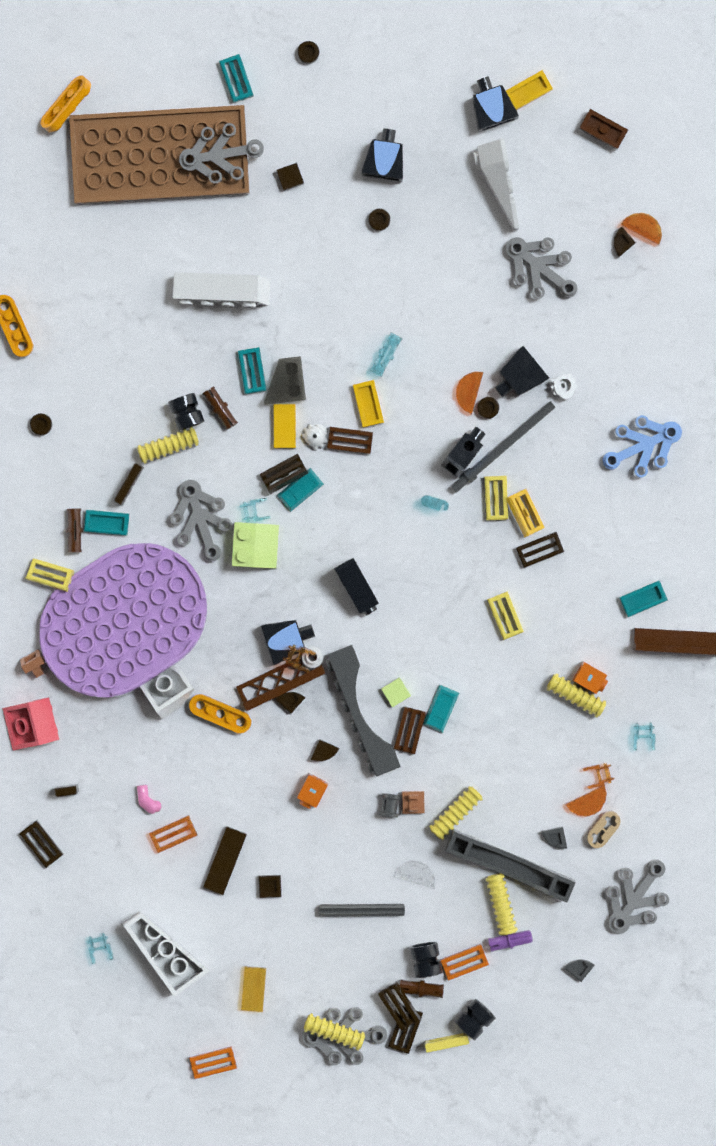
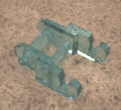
[421,495,449,511]
[240,497,271,523]
[633,722,655,751]
[87,933,114,964]

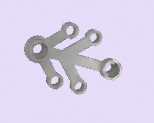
[179,123,264,184]
[506,237,578,299]
[170,480,232,561]
[607,859,669,934]
[302,1007,387,1065]

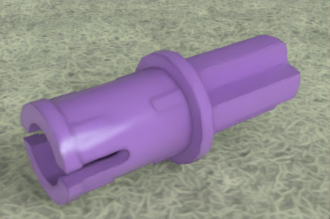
[488,930,533,952]

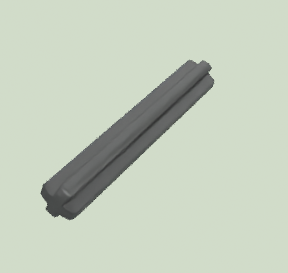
[319,904,405,917]

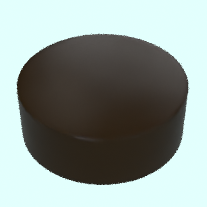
[298,41,320,64]
[369,208,390,231]
[477,397,499,419]
[30,413,53,435]

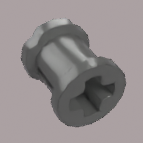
[379,793,401,818]

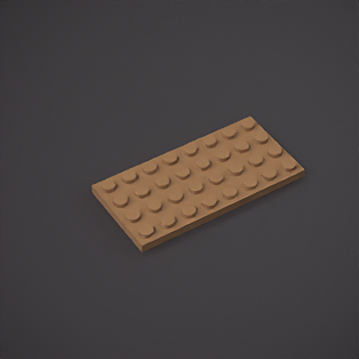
[69,105,250,204]

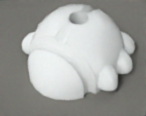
[551,373,578,399]
[301,424,328,450]

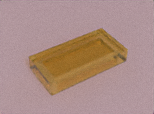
[241,966,266,1012]

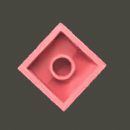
[2,697,59,750]

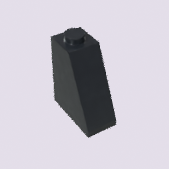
[334,558,379,616]

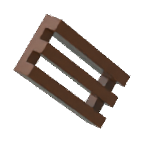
[327,427,373,454]
[394,706,426,754]

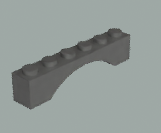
[325,644,401,777]
[445,829,576,902]

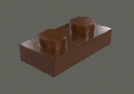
[579,109,628,150]

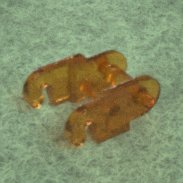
[283,644,316,673]
[583,763,615,789]

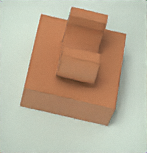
[20,649,45,678]
[402,791,425,814]

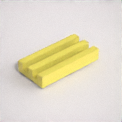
[484,476,508,520]
[26,558,75,592]
[487,591,524,640]
[425,1033,469,1053]

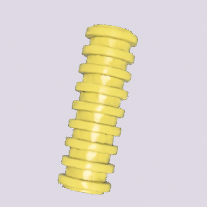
[137,427,199,464]
[547,673,606,718]
[429,786,483,840]
[485,873,518,935]
[303,1013,365,1051]

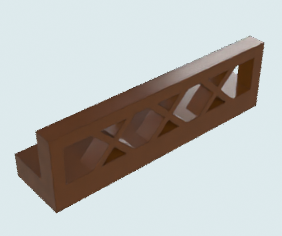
[633,628,716,655]
[236,653,326,711]

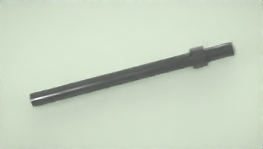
[451,401,556,493]

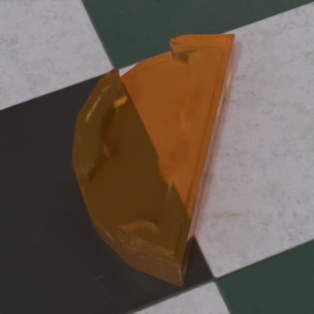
[621,213,662,245]
[456,371,483,414]
[565,785,607,817]

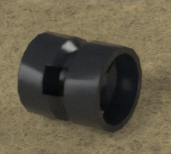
[168,393,205,431]
[410,942,443,978]
[455,998,496,1040]

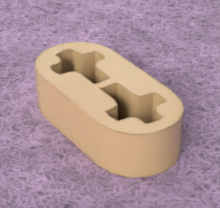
[587,811,621,848]

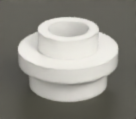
[302,646,324,668]

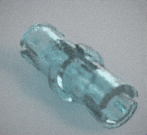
[369,332,402,377]

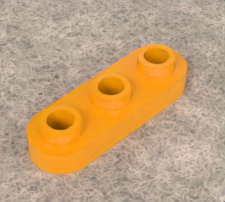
[41,75,91,133]
[0,295,34,357]
[189,694,252,733]

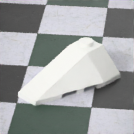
[473,138,519,231]
[140,665,194,720]

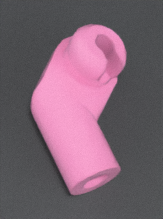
[137,785,161,814]

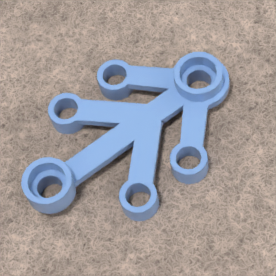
[602,415,682,477]

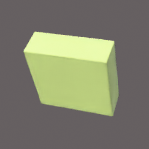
[381,677,411,707]

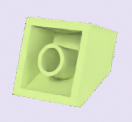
[232,522,279,568]

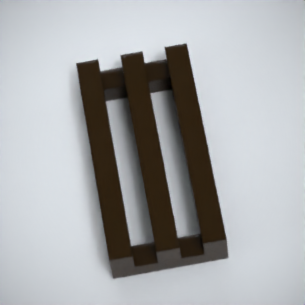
[259,453,308,494]
[114,463,144,505]
[516,532,564,568]
[20,820,64,868]
[378,981,421,1031]
[388,1005,423,1054]

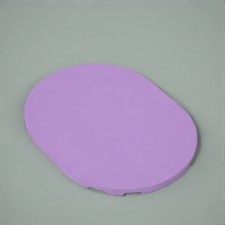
[39,543,207,698]

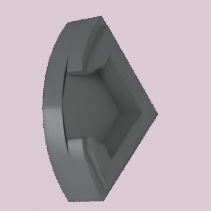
[541,826,567,849]
[564,959,595,982]

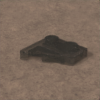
[264,356,306,405]

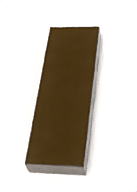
[203,826,247,895]

